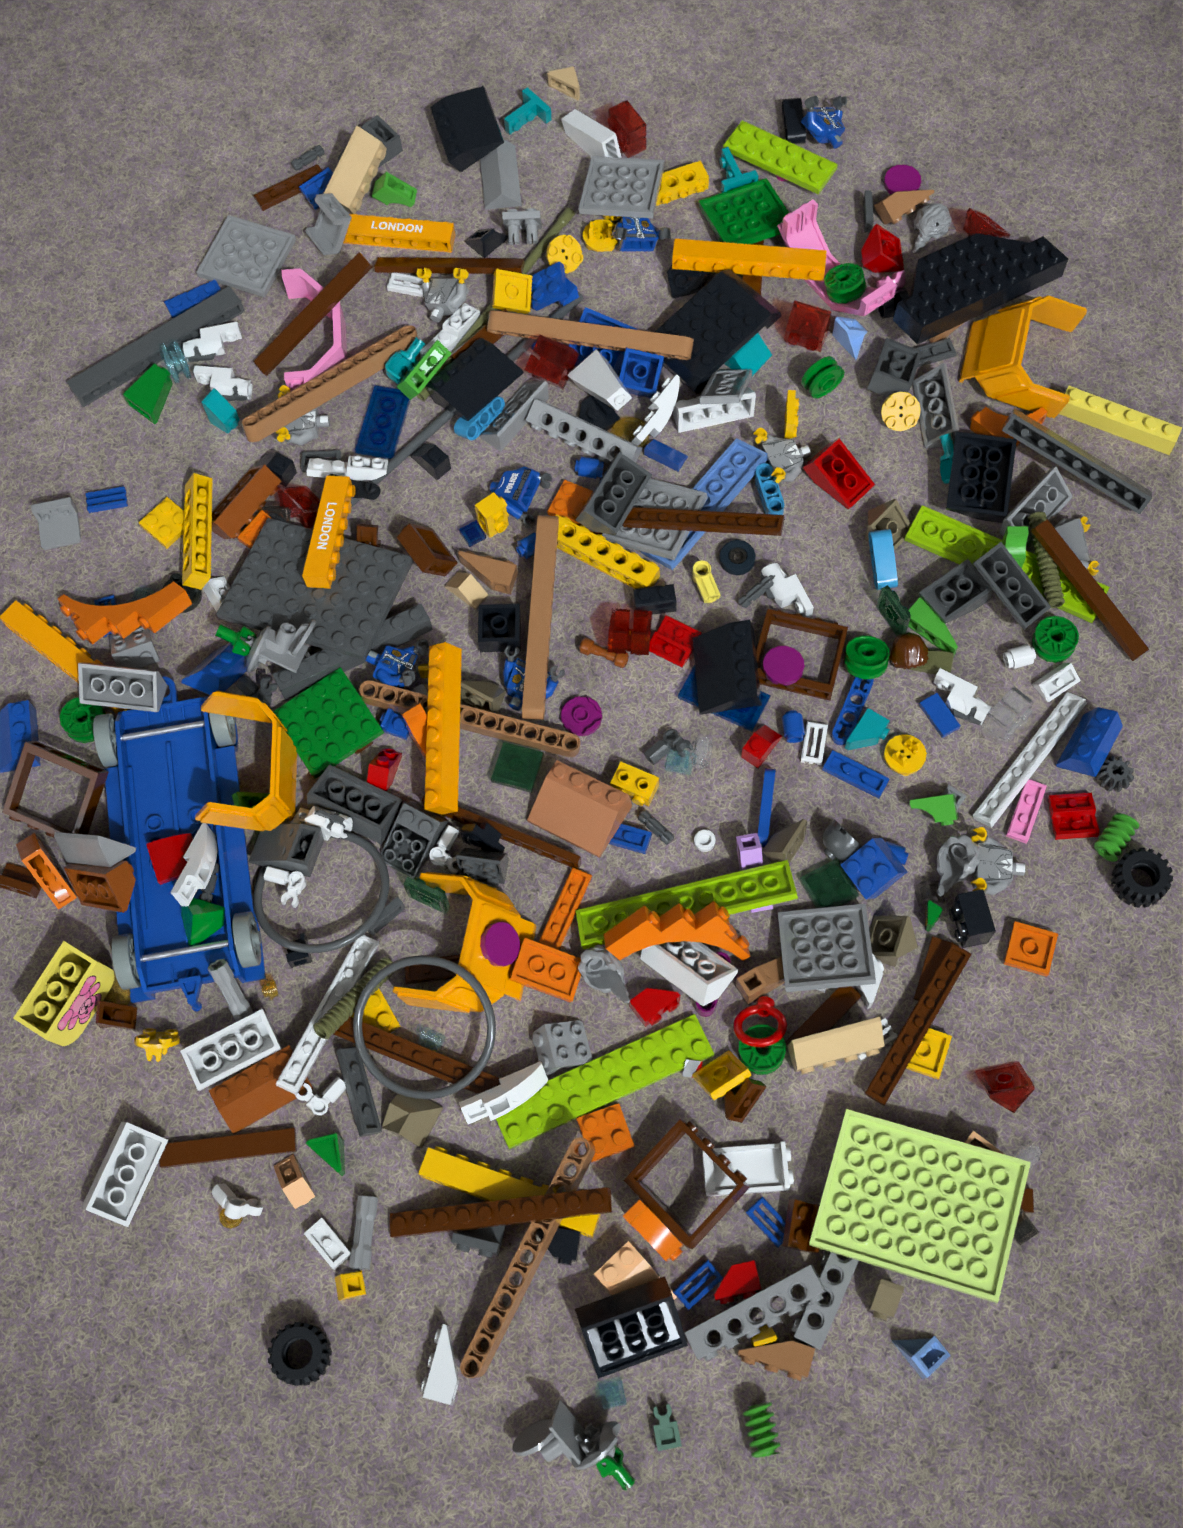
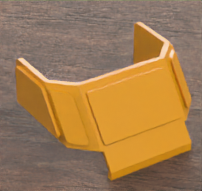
[959,296,1087,418]
[195,691,297,831]
[393,872,536,1013]

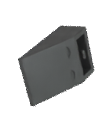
[338,115,403,168]
[381,801,449,879]
[249,823,324,877]
[456,848,509,886]

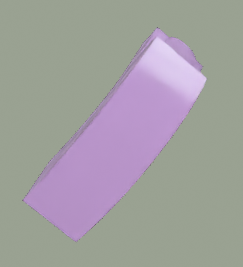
[736,833,773,913]

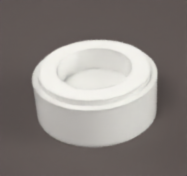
[694,829,716,852]

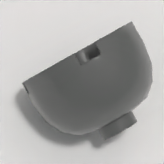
[822,819,862,862]

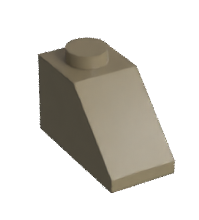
[868,1279,904,1321]

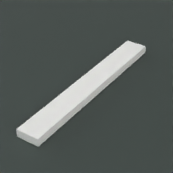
[973,692,1087,828]
[276,935,379,1095]

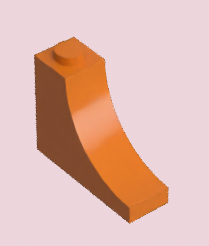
[970,407,1048,447]
[402,704,427,759]
[16,832,77,910]
[623,1200,684,1262]

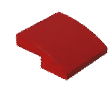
[646,615,702,668]
[1048,792,1100,840]
[146,833,193,885]

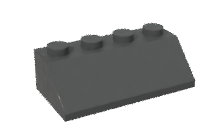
[576,452,652,535]
[973,542,1051,630]
[307,765,403,844]

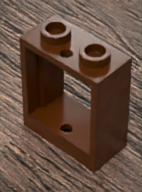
[397,523,458,577]

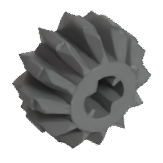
[1097,755,1134,792]

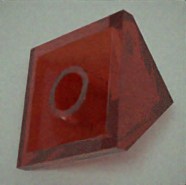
[963,208,1011,238]
[278,486,320,529]
[975,1062,1035,1113]

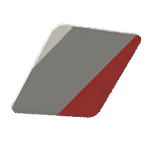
[683,1060,703,1078]

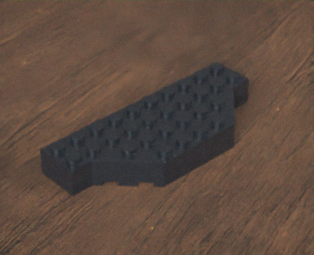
[893,233,1069,345]

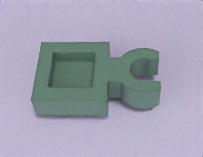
[653,1404,682,1451]

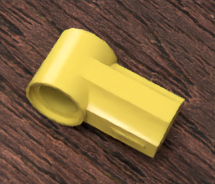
[692,560,721,604]

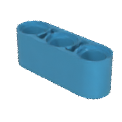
[454,396,505,441]
[755,463,785,515]
[868,529,898,590]

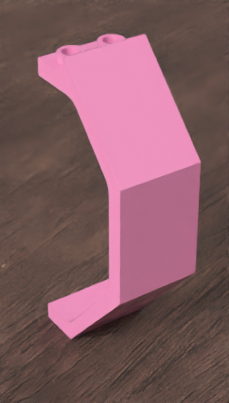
[777,199,897,316]
[282,268,347,391]

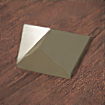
[864,499,911,551]
[460,681,506,714]
[762,819,807,864]
[869,916,918,967]
[382,1094,443,1148]

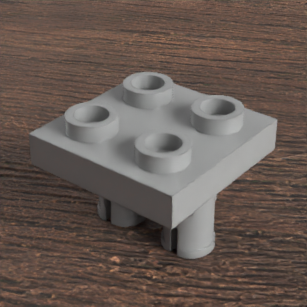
[502,208,542,245]

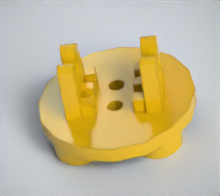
[583,219,619,252]
[546,235,583,274]
[881,391,921,431]
[883,734,927,776]
[134,1028,180,1062]

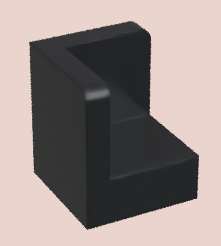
[286,933,313,968]

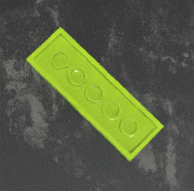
[723,120,838,195]

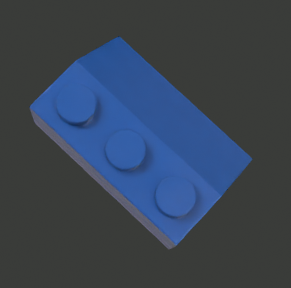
[181,643,246,695]
[0,700,41,773]
[1056,707,1123,777]

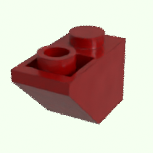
[367,748,402,791]
[629,988,681,1027]
[714,1260,761,1305]

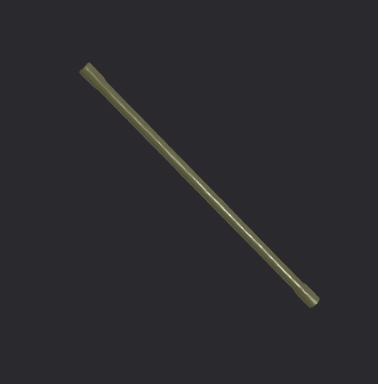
[417,207,575,401]

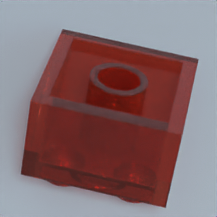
[784,301,831,352]

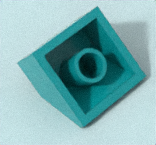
[724,333,772,376]

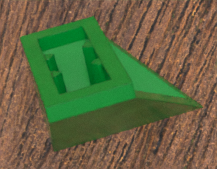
[181,898,225,947]
[305,1133,345,1176]

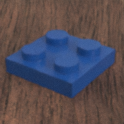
[531,261,568,311]

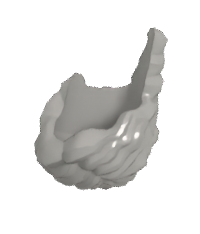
[911,203,951,253]
[936,834,980,896]
[578,945,630,1004]

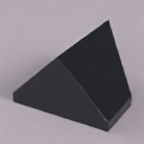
[465,228,508,258]

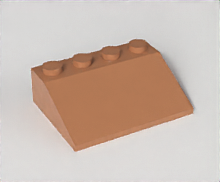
[527,760,632,858]

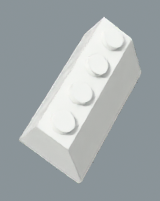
[673,387,756,433]
[640,941,738,1006]
[181,1009,281,1091]
[81,1122,168,1227]

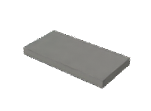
[699,369,752,404]

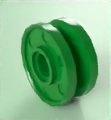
[824,263,867,303]
[801,356,845,399]
[1032,616,1079,663]
[844,636,890,679]
[60,697,106,743]
[738,1024,786,1075]

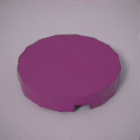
[884,165,922,194]
[763,646,805,685]
[561,696,602,736]
[480,922,520,967]

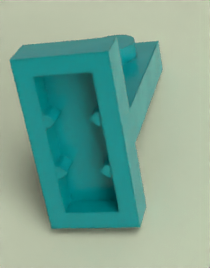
[504,87,552,135]
[719,147,759,193]

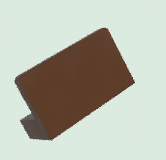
[0,863,42,899]

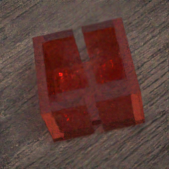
[607,100,646,158]
[524,335,579,390]
[608,608,653,656]

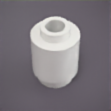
[1003,644,1036,669]

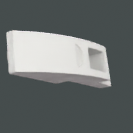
[420,303,480,357]
[631,374,680,445]
[307,456,388,482]
[170,823,217,906]
[459,1061,548,1124]

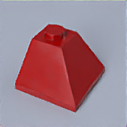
[861,224,904,273]

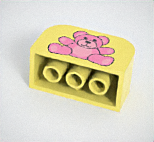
[13,941,114,1046]

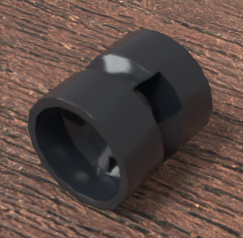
[878,288,909,319]

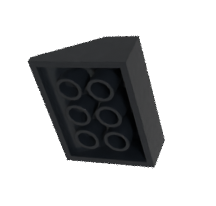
[430,86,504,172]
[426,338,524,421]
[946,431,1017,523]
[693,619,762,715]
[575,1276,688,1379]

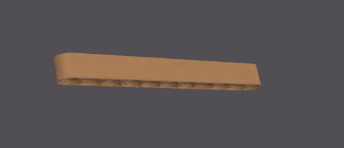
[487,311,694,360]
[242,325,418,442]
[522,515,559,720]
[359,680,580,757]
[460,1137,595,1378]

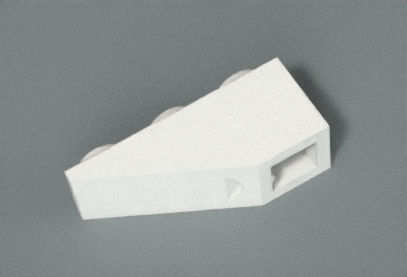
[421,1324,459,1406]

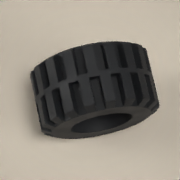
[1111,848,1173,908]
[268,1322,332,1386]

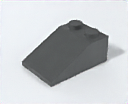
[867,337,922,397]
[919,559,993,624]

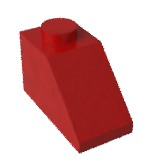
[741,725,782,769]

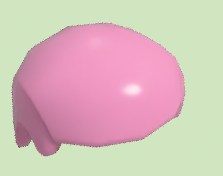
[876,270,906,290]

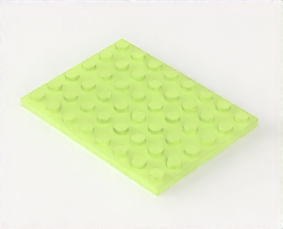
[809,1109,1031,1303]

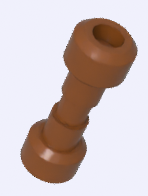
[579,638,629,668]

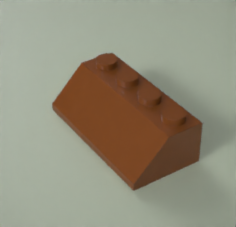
[212,465,281,539]
[64,860,136,913]
[208,1045,314,1134]

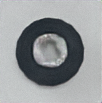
[719,540,756,576]

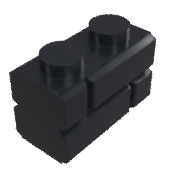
[633,584,677,617]

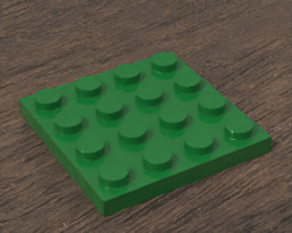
[698,178,789,244]
[273,667,385,779]

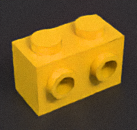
[474,492,509,538]
[610,762,659,806]

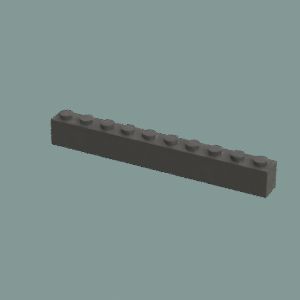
[67,286,245,407]

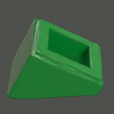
[926,900,942,932]

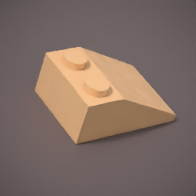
[594,1241,677,1300]

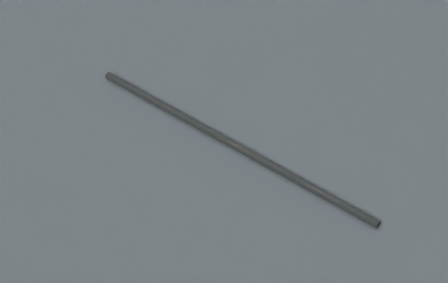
[312,292,584,530]

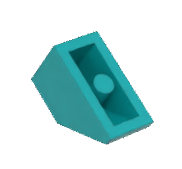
[202,388,240,434]
[845,708,890,750]

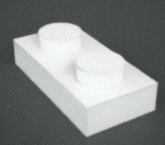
[304,1218,351,1270]

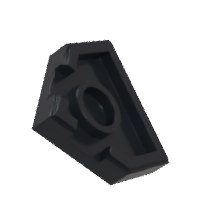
[667,265,709,299]
[579,396,621,431]
[460,823,505,853]

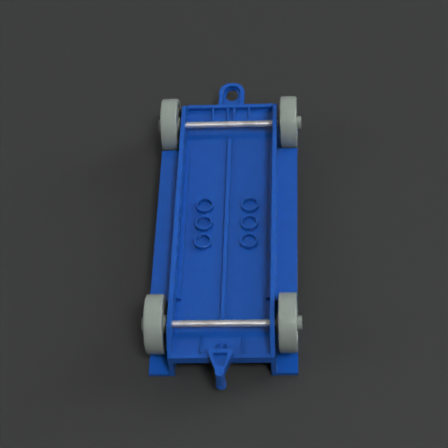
[93,677,266,1012]

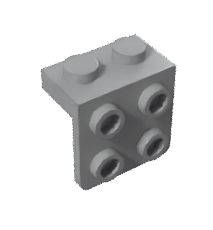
[31,497,81,550]
[109,626,160,669]
[532,1020,592,1075]

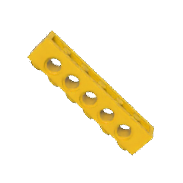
[603,160,709,221]
[182,473,213,590]
[555,514,660,589]

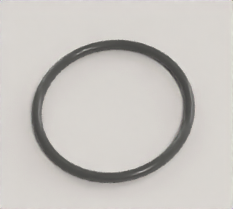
[253,831,389,953]
[353,955,496,1099]

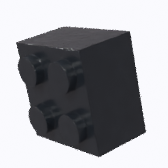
[478,604,521,652]
[949,889,996,948]

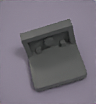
[451,1200,506,1258]

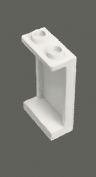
[702,1141,794,1197]

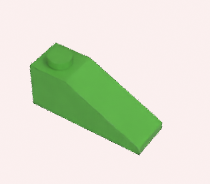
[396,340,452,400]
[902,597,958,657]

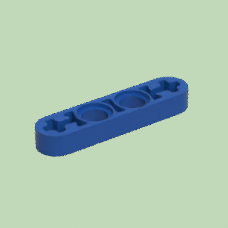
[831,677,874,745]
[757,768,776,847]

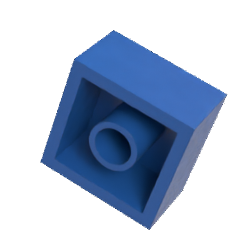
[619,348,664,398]
[841,838,907,900]

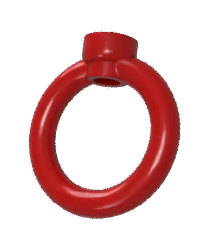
[733,996,787,1047]

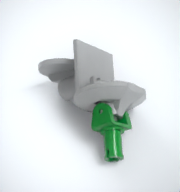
[215,618,316,673]
[512,1400,635,1491]

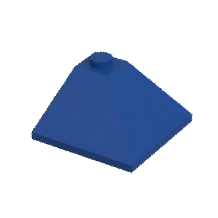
[562,307,638,376]

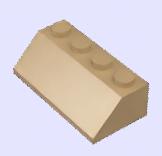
[324,126,387,214]
[787,1017,884,1075]

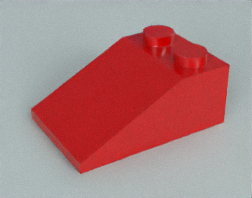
[802,438,875,509]

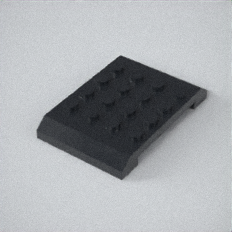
[655,269,782,394]

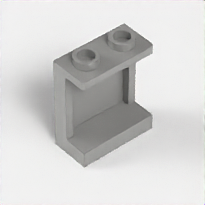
[305,193,352,255]

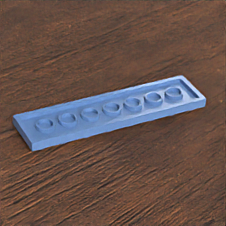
[641,438,768,570]

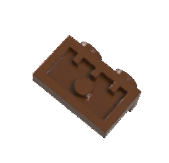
[782,1199,820,1252]

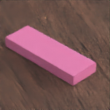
[1006,779,1047,844]

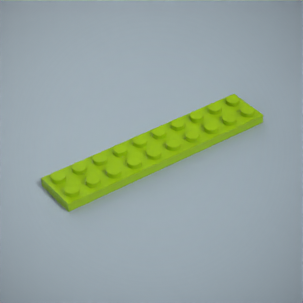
[904,505,1110,623]
[576,860,798,949]
[496,1014,714,1150]

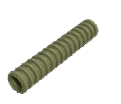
[1028,512,1065,608]
[313,957,396,1039]

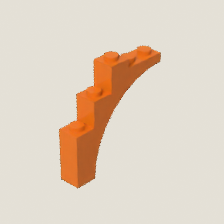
[58,581,192,644]
[604,901,750,961]

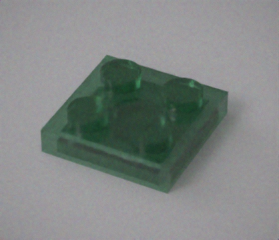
[876,585,911,636]
[491,742,544,793]
[799,859,859,908]
[403,877,450,915]

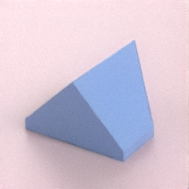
[832,317,867,360]
[891,1336,950,1379]

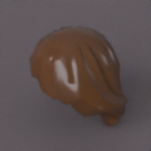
[889,632,929,669]

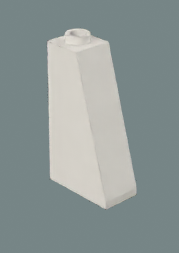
[561,109,622,158]
[568,349,632,411]

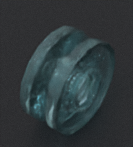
[160,340,192,384]

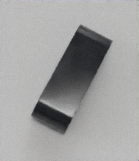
[782,98,806,144]

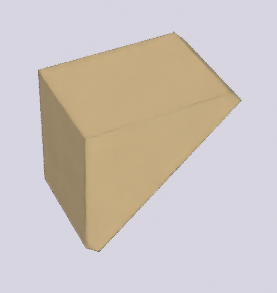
[547,66,580,100]
[445,572,488,610]

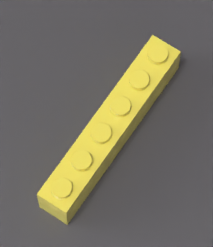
[1059,386,1182,455]

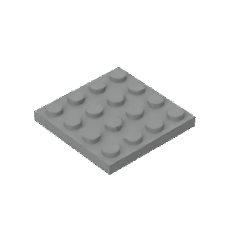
[579,156,665,218]
[197,215,296,297]
[602,478,708,560]
[778,904,876,992]

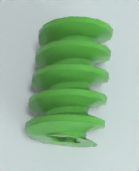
[1094,813,1140,862]
[743,1402,781,1458]

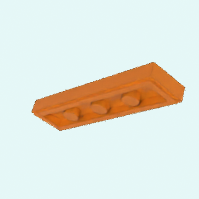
[538,867,592,950]

